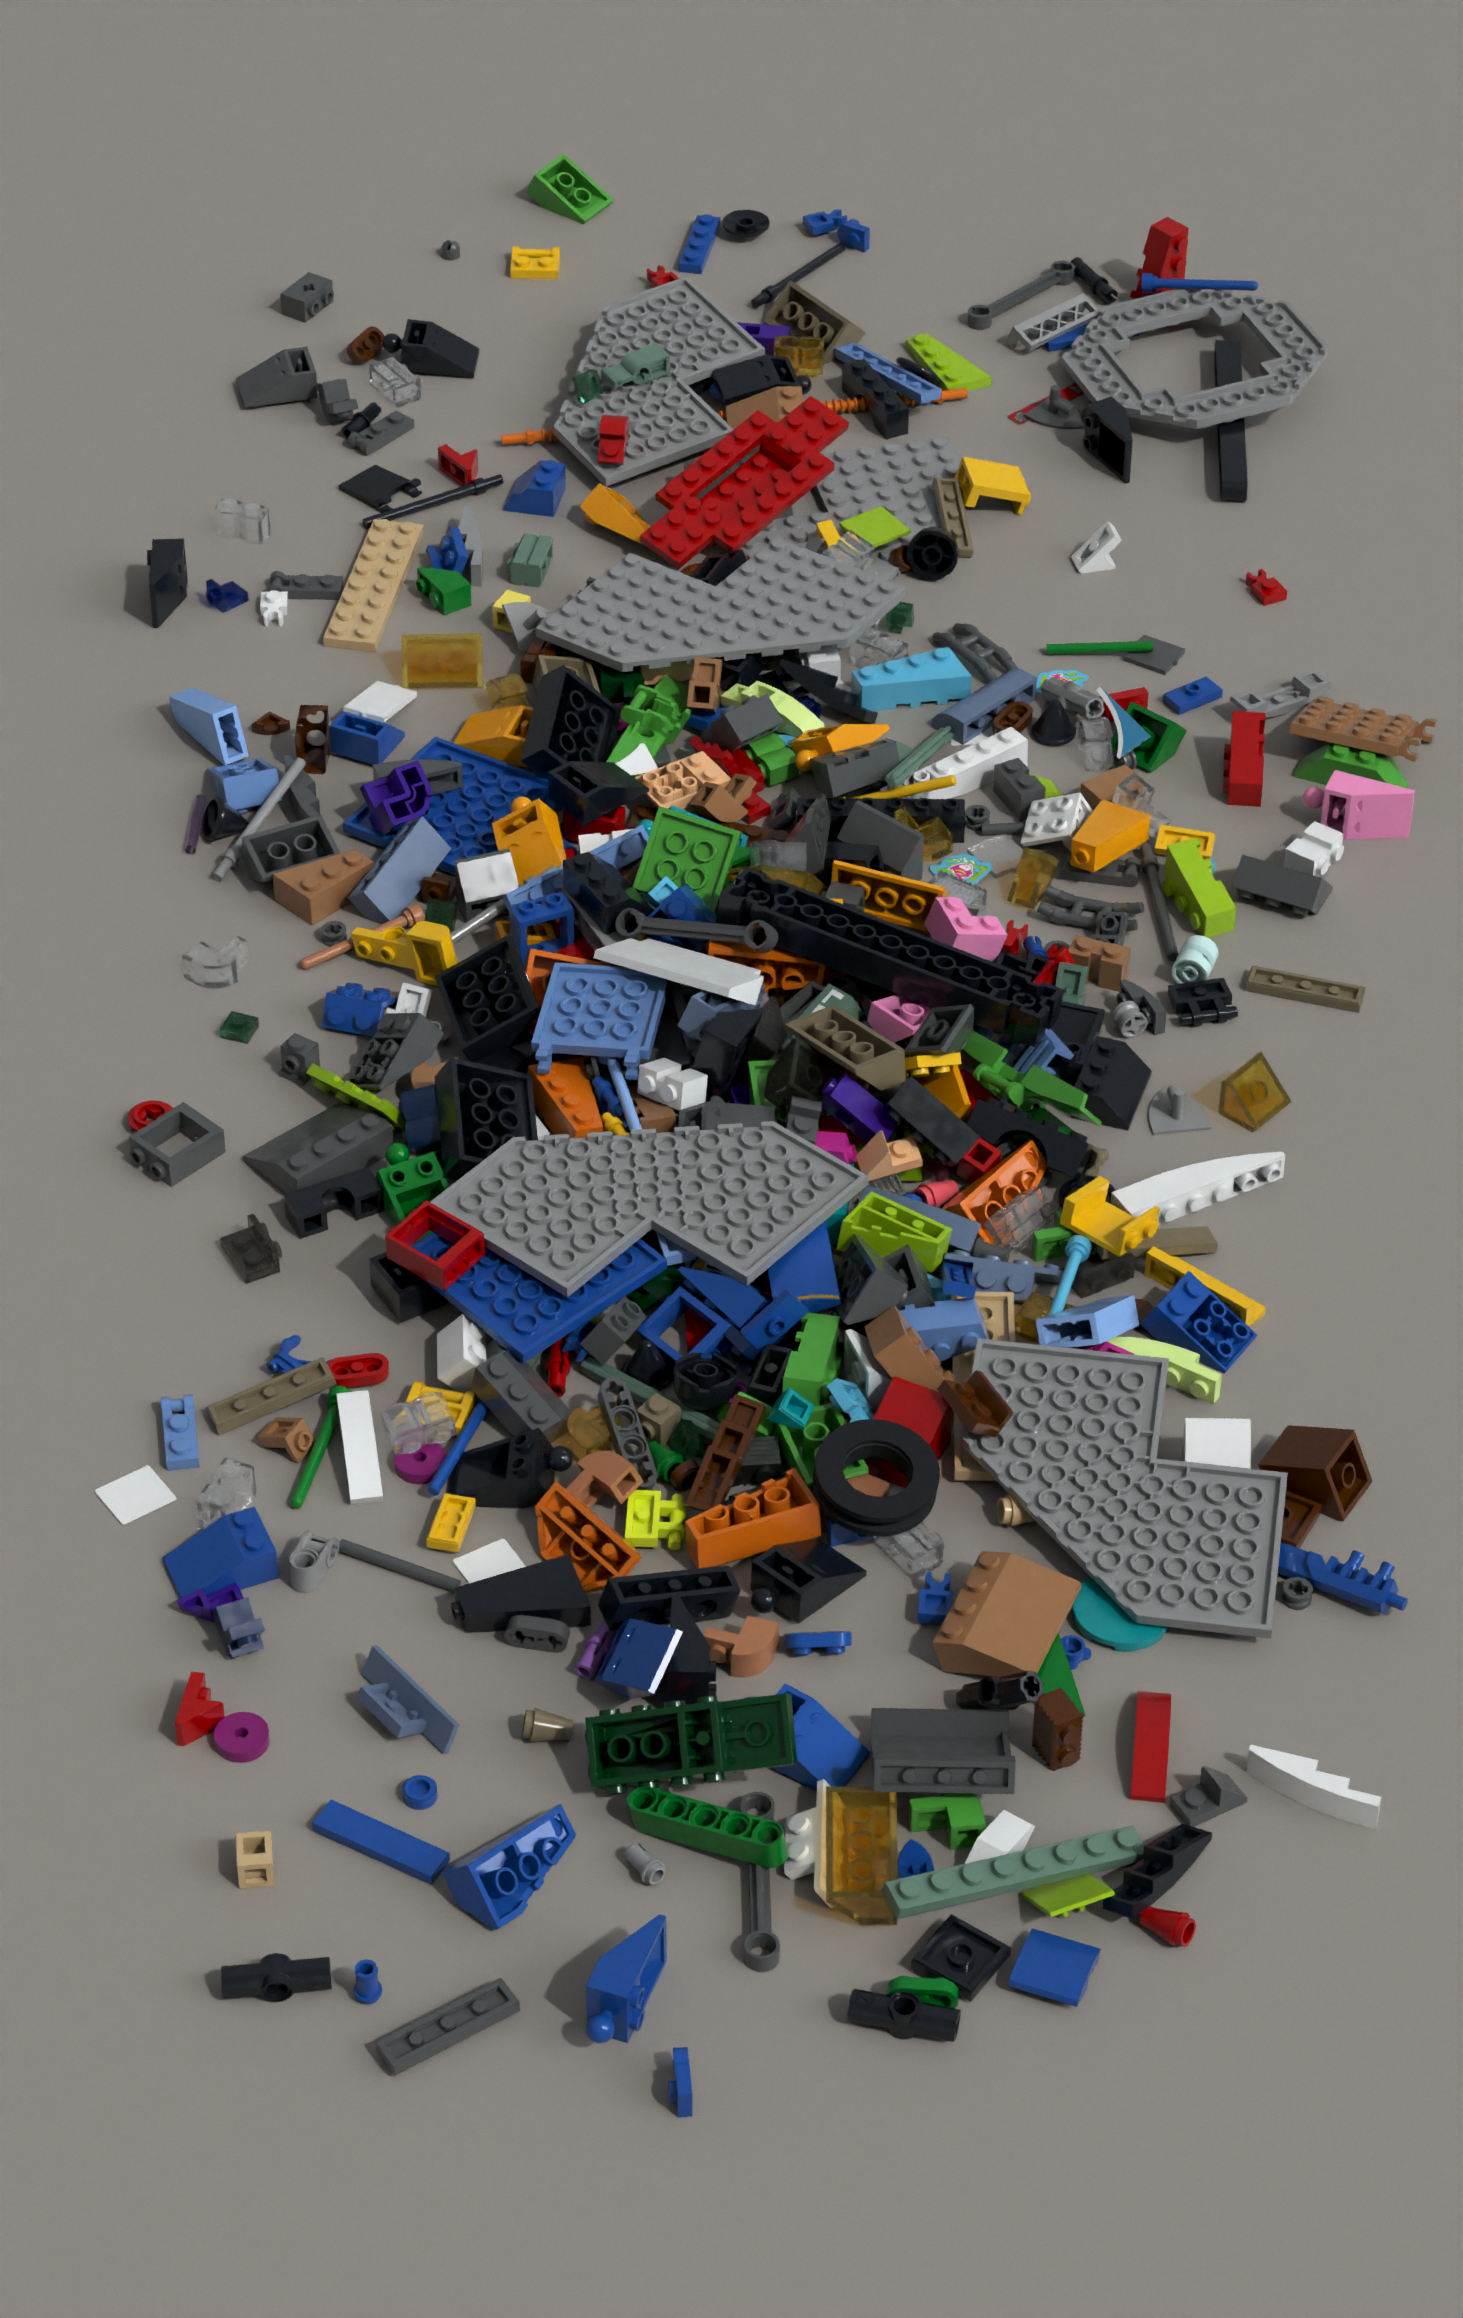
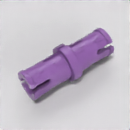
[574,1619,618,1680]

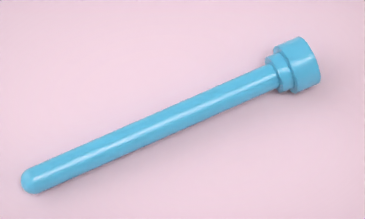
[1048,1235,1092,1315]

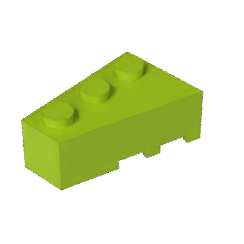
[1162,837,1236,938]
[836,1191,952,1273]

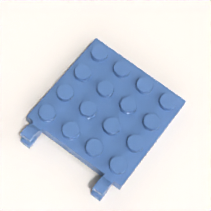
[531,962,671,1080]

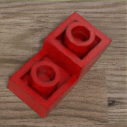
[689,735,736,778]

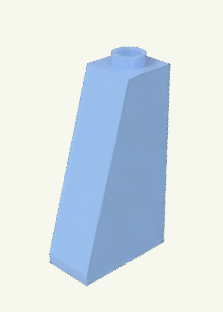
[169,687,249,765]
[1036,1295,1139,1348]

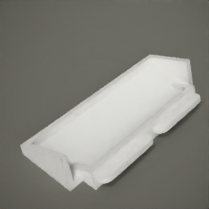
[593,938,764,1005]

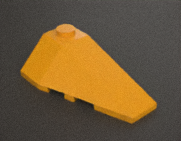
[580,483,651,546]

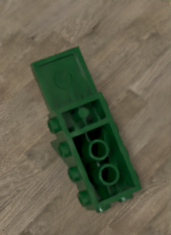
[585,1693,798,1795]

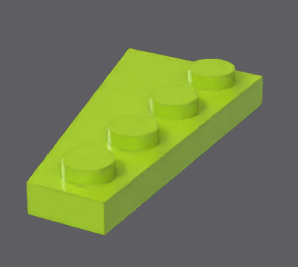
[905,333,992,391]
[306,1063,406,1132]

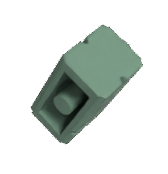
[507,533,553,587]

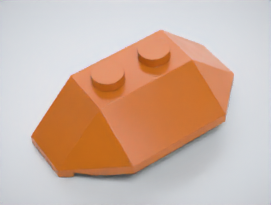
[535,1481,642,1594]

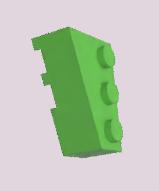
[782,1312,843,1407]

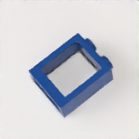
[509,892,574,966]
[637,1286,732,1368]

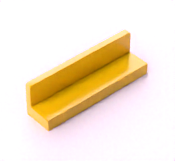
[1144,1246,1266,1327]

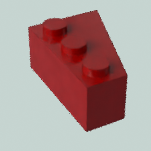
[1130,217,1188,299]
[1222,711,1266,807]

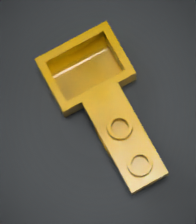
[351,921,457,986]

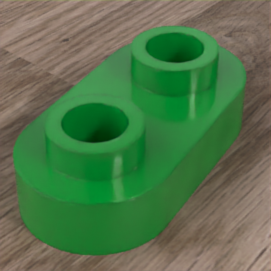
[886,1976,959,2008]

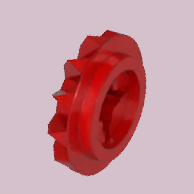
[127,1100,173,1131]

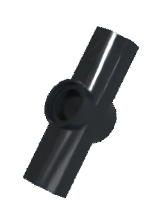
[956,1671,1043,1711]
[221,1953,332,2002]
[847,1989,961,2042]

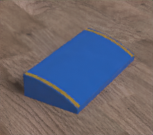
[768,1220,842,1313]

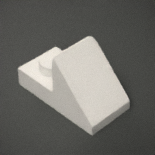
[1071,521,1122,574]

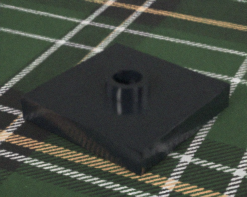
[911,1914,1011,2002]

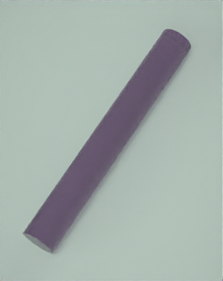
[185,794,207,854]

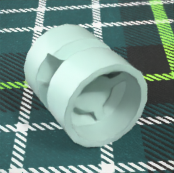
[1172,935,1219,984]

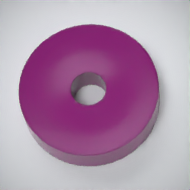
[394,1438,446,1484]
[214,1712,270,1763]

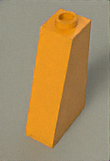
[1070,800,1151,873]

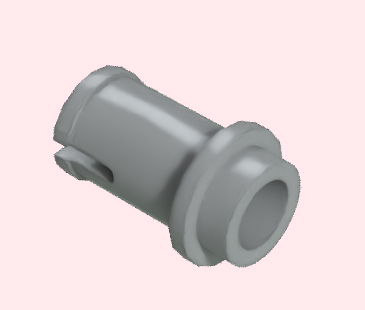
[624,1842,666,1885]

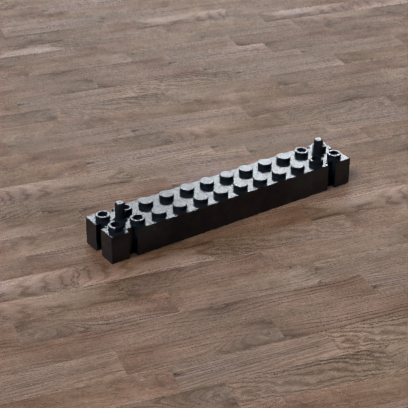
[716,867,1064,1047]

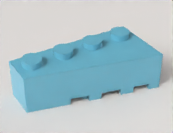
[851,647,971,711]

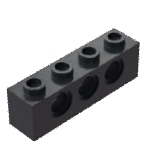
[598,1565,741,1630]

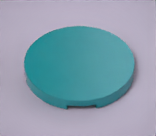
[1072,1577,1169,1651]

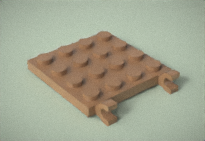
[1289,697,1437,762]

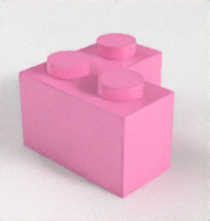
[924,897,1007,962]

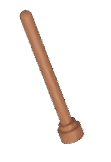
[300,903,426,969]

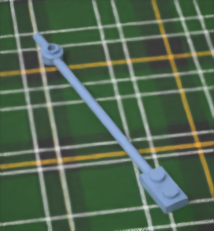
[595,1056,696,1266]

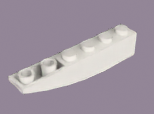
[880,727,1028,799]
[1111,1152,1286,1225]

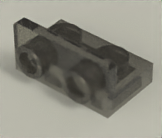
[220,1213,282,1284]
[1062,1252,1135,1299]

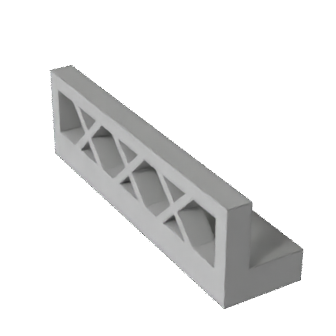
[1006,293,1100,351]

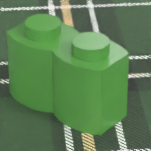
[744,733,799,786]

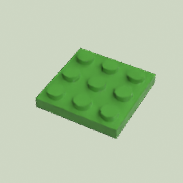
[633,806,742,914]

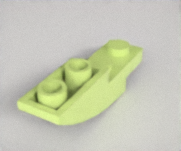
[721,681,824,738]
[1106,1336,1222,1404]

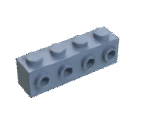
[677,985,766,1041]

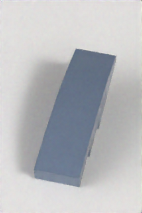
[858,1185,981,1253]

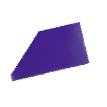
[176,1582,244,1623]

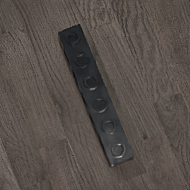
[797,797,965,843]

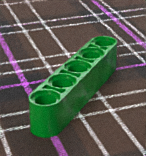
[627,1786,789,1868]

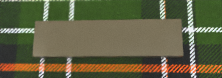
[932,477,974,558]
[1245,966,1366,1013]
[1091,1226,1218,1260]
[206,1357,337,1435]

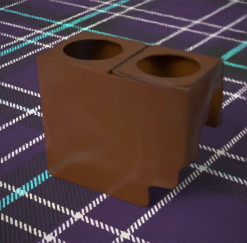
[295,705,331,774]

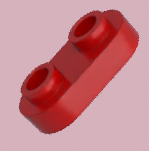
[327,1353,389,1388]

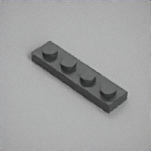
[376,1978,520,2076]

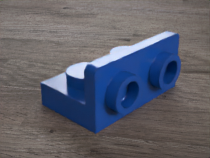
[426,527,468,575]

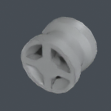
[1111,1001,1148,1038]

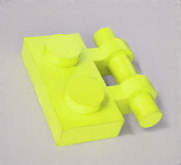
[625,1490,687,1550]

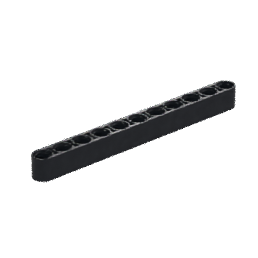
[1214,340,1247,501]

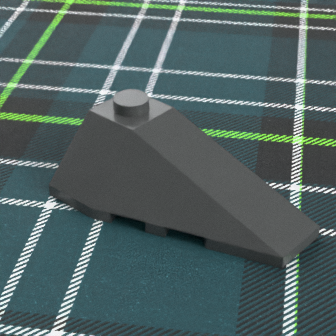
[780,794,831,878]
[838,1234,908,1325]

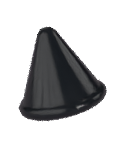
[1031,699,1077,746]
[202,795,249,841]
[621,1340,674,1391]

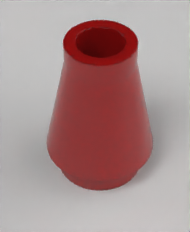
[1140,1906,1196,1947]

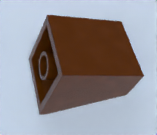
[1258,1425,1373,1521]

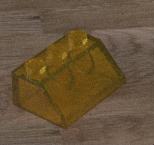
[402,633,483,689]

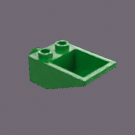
[375,1143,449,1247]

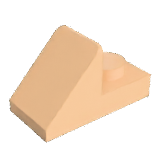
[857,1130,923,1181]

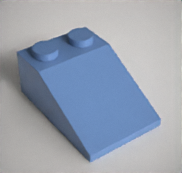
[207,758,282,814]

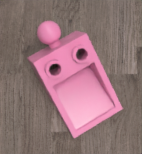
[1303,770,1415,840]

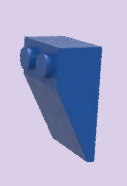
[163,1506,279,1598]

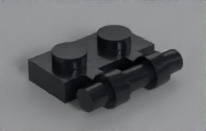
[1168,978,1238,1027]

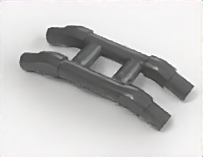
[932,623,1018,683]
[1037,884,1144,932]

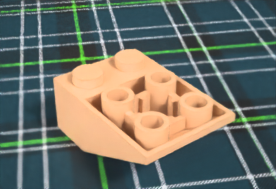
[634,751,731,814]

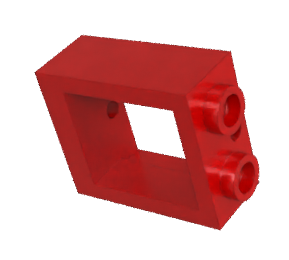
[385,1200,485,1291]

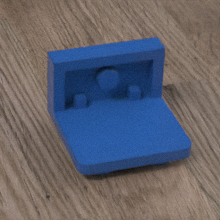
[322,983,398,1037]

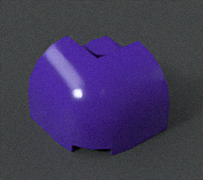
[360,760,432,834]

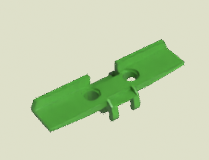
[606,676,691,777]
[963,1031,1102,1126]

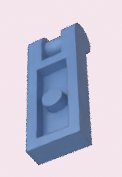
[161,1394,200,1471]

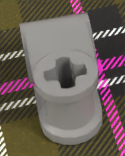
[289,1530,340,1593]

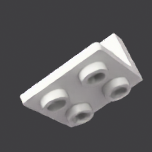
[1021,792,1093,852]

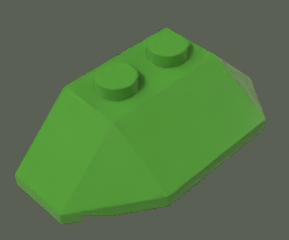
[1294,743,1408,788]

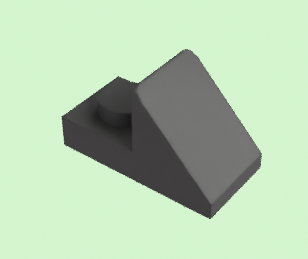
[1170,1766,1247,1827]

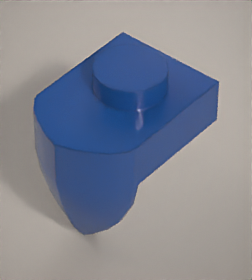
[837,219,870,253]
[897,1839,934,1879]

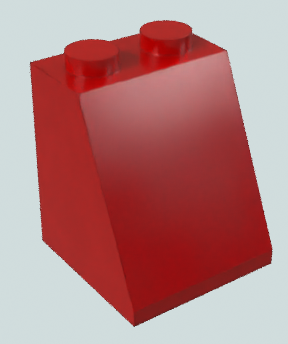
[864,1376,952,1488]

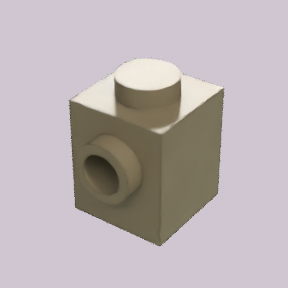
[636,1393,681,1447]

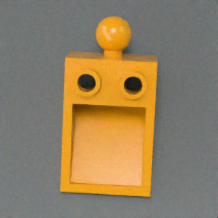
[453,705,533,768]
[790,724,890,772]
[492,796,566,887]

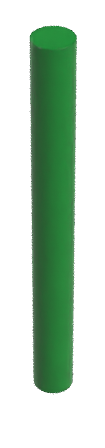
[1046,641,1153,655]

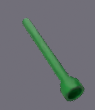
[290,1386,352,1509]

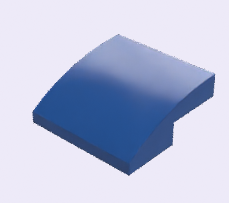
[1008,1928,1100,2007]

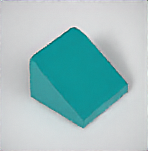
[767,1388,815,1430]

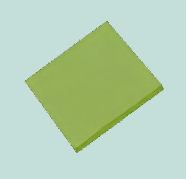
[839,506,911,550]
[1021,1874,1115,1917]

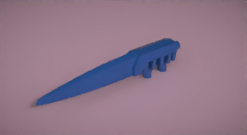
[1278,1542,1408,1615]

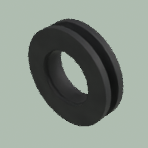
[812,1419,940,1536]

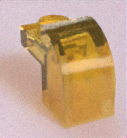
[485,673,530,710]
[894,807,953,862]
[567,1401,621,1462]

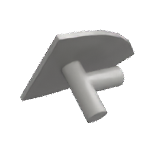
[502,602,553,653]
[1148,1085,1212,1135]

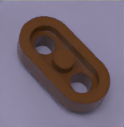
[347,326,384,365]
[992,702,1033,734]

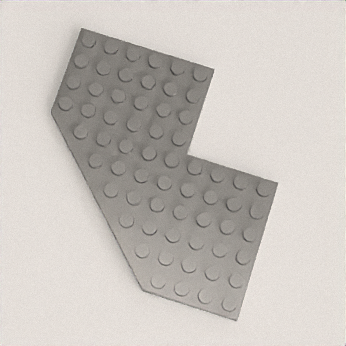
[553,276,765,486]
[739,437,966,581]
[535,537,907,672]
[430,1121,868,1298]
[961,1338,1288,1639]

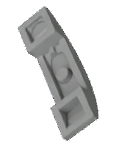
[1230,669,1331,718]

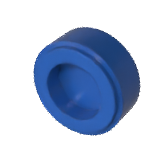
[402,1775,437,1810]

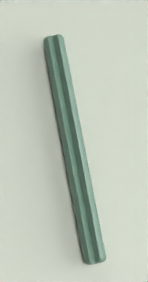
[884,726,954,789]
[581,1356,720,1440]

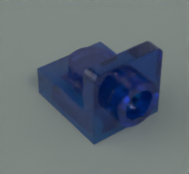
[206,579,249,613]

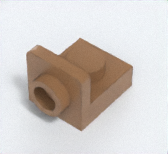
[258,1417,315,1462]

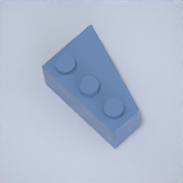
[899,1298,989,1361]

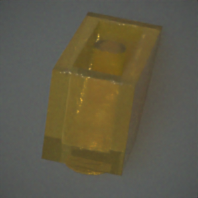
[1007,847,1059,909]

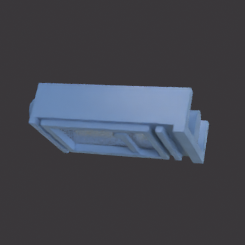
[973,1024,1074,1075]

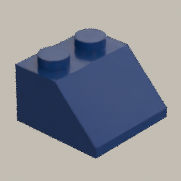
[504,460,566,517]

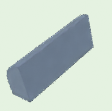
[931,668,1037,745]
[348,816,451,924]

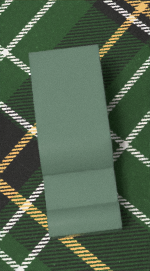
[602,343,670,388]

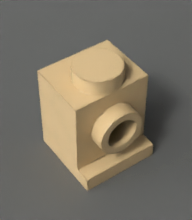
[236,1831,275,1889]

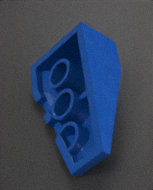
[442,1804,576,1930]

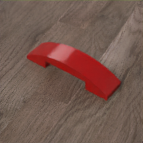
[1130,1691,1171,1803]

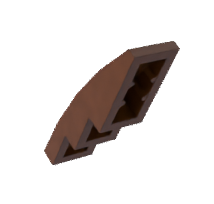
[685,1394,766,1512]

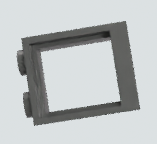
[129,1102,226,1187]

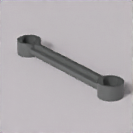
[967,261,1074,330]
[616,908,778,953]
[740,1792,780,1972]

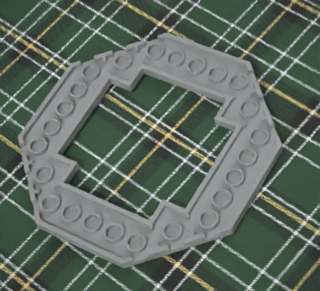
[1062,289,1328,429]

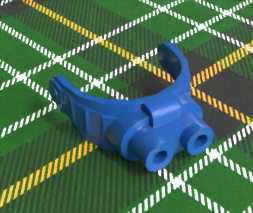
[267,1335,332,1375]

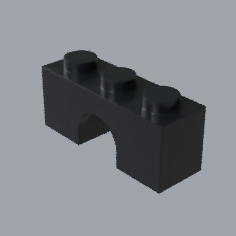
[284,1167,384,1239]

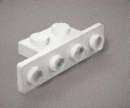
[784,1779,843,1908]

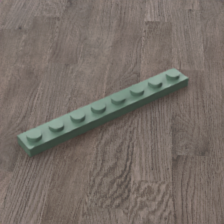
[882,1826,1145,1919]

